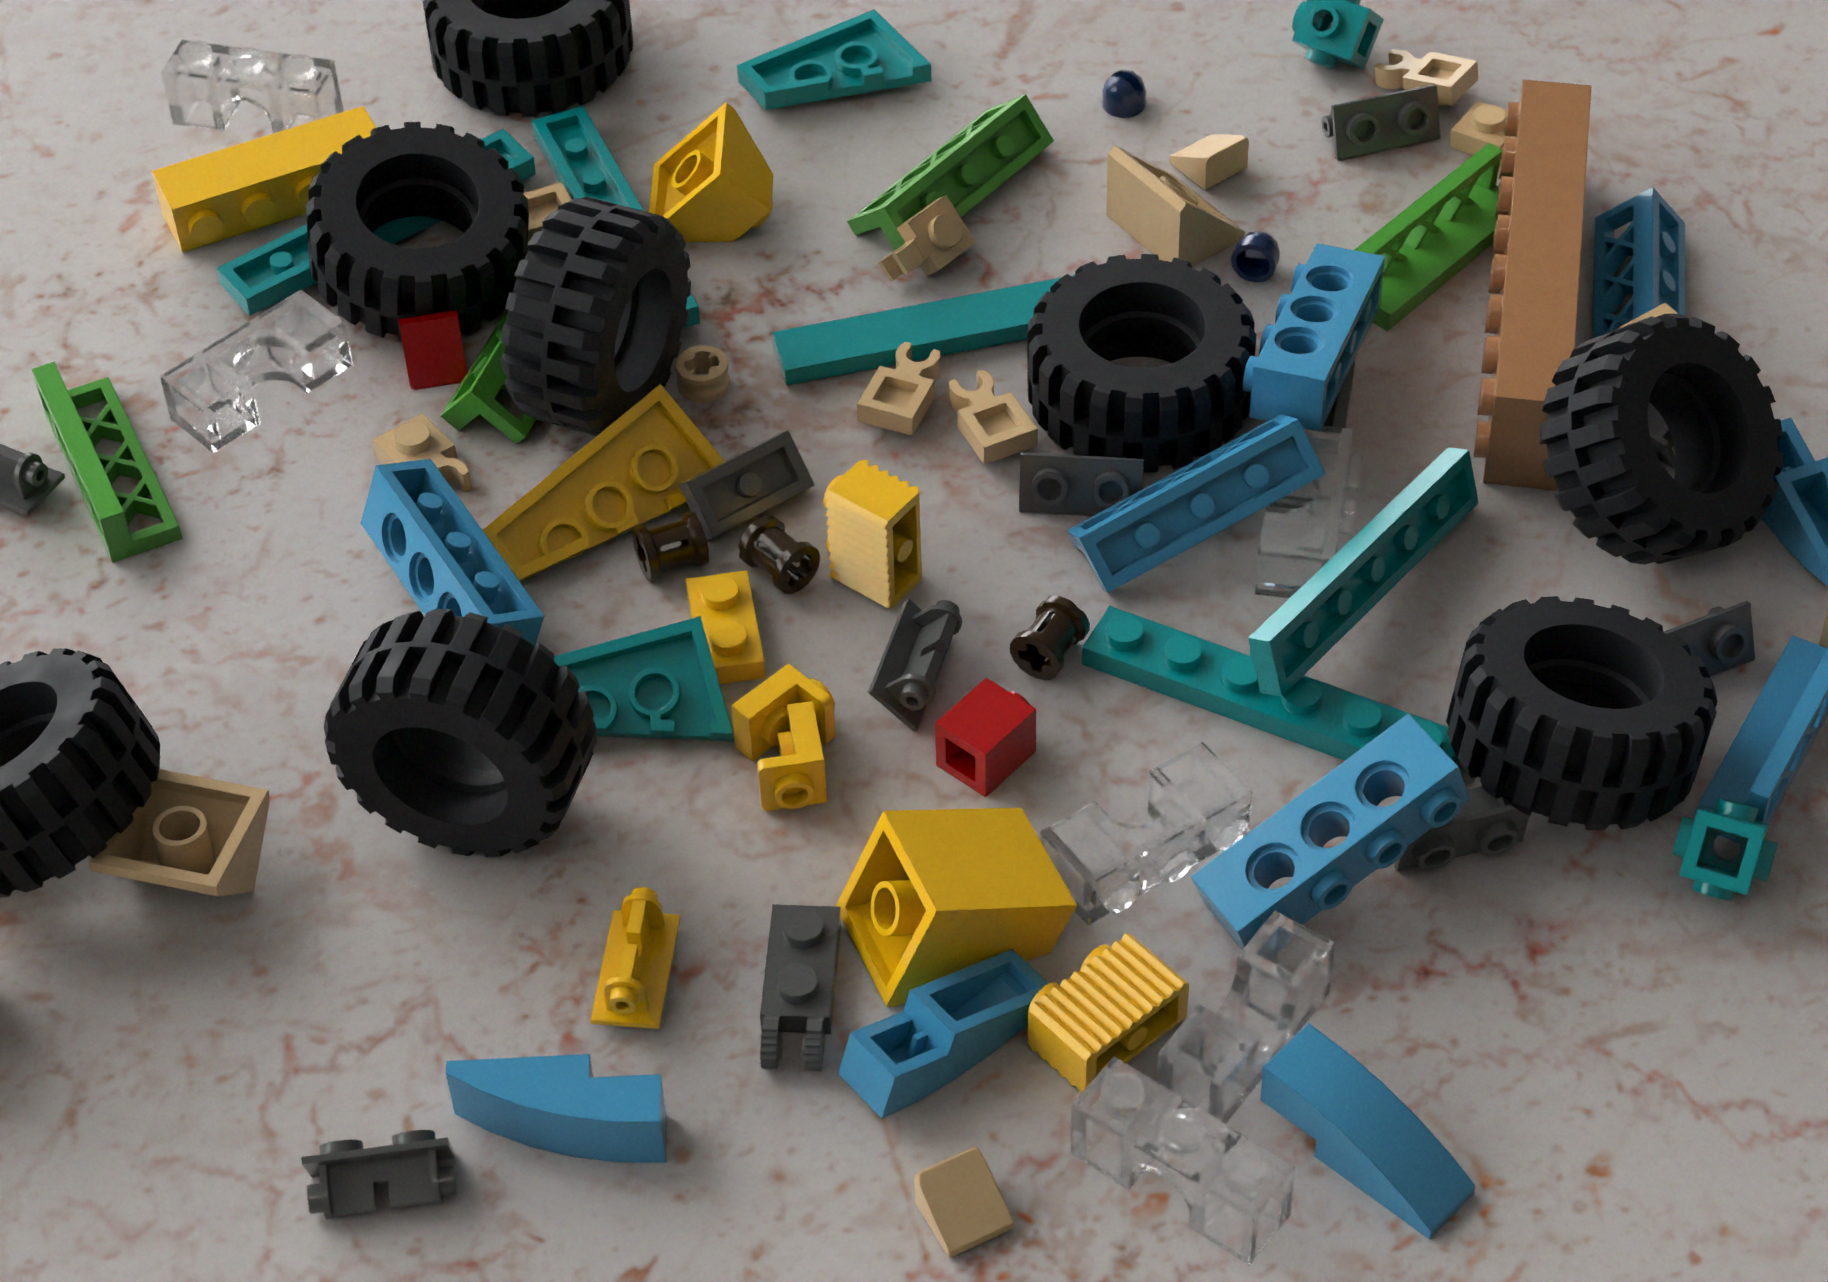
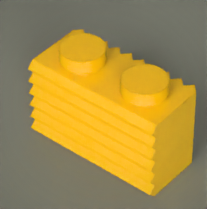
[823,460,922,609]
[1028,933,1189,1095]

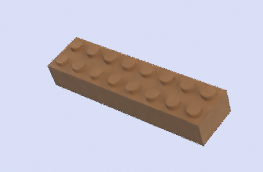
[1474,79,1592,491]

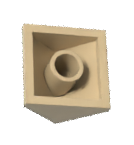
[1106,145,1246,266]
[89,769,270,896]

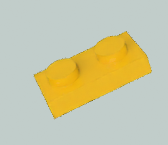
[686,570,766,685]

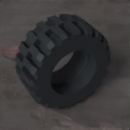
[423,0,633,117]
[306,122,529,342]
[501,197,691,436]
[1027,254,1257,473]
[1540,314,1783,565]
[1446,596,1718,831]
[324,609,597,857]
[0,648,160,898]

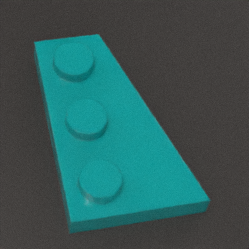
[737,9,932,110]
[554,616,734,741]

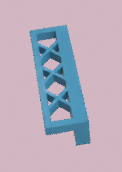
[1593,187,1686,339]
[1067,414,1326,593]
[1694,635,1828,843]

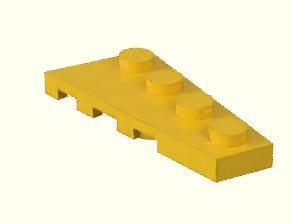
[483,384,725,582]

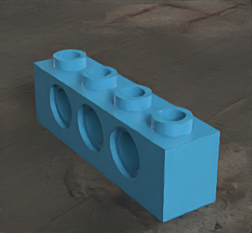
[1243,243,1385,431]
[361,459,545,646]
[1190,713,1470,962]

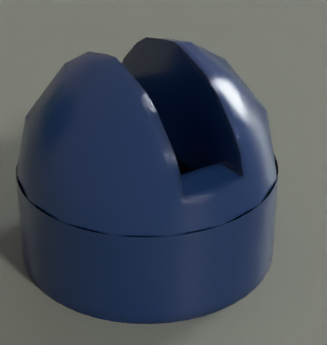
[1102,69,1146,118]
[1231,231,1280,282]

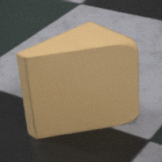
[1169,134,1249,190]
[914,1147,1014,1258]

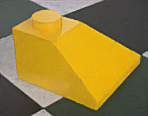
[649,102,774,242]

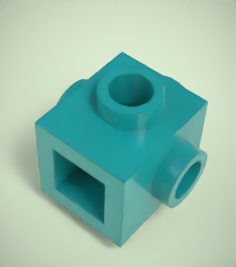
[1292,0,1384,70]
[1672,797,1778,901]

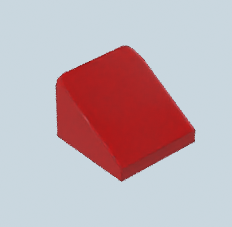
[398,310,467,390]

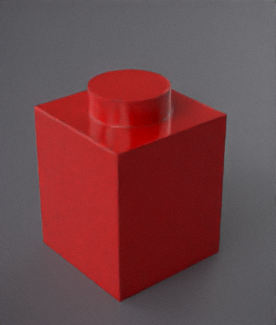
[935,678,1036,797]

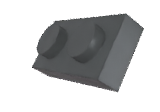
[679,430,815,540]

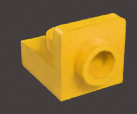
[731,663,836,761]
[757,701,827,811]

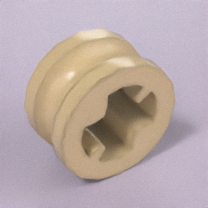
[675,345,730,403]

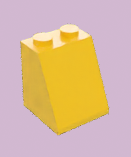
[835,808,1077,1007]

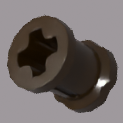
[632,511,709,581]
[738,515,821,594]
[1010,595,1090,680]

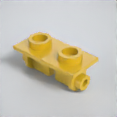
[590,887,681,1029]

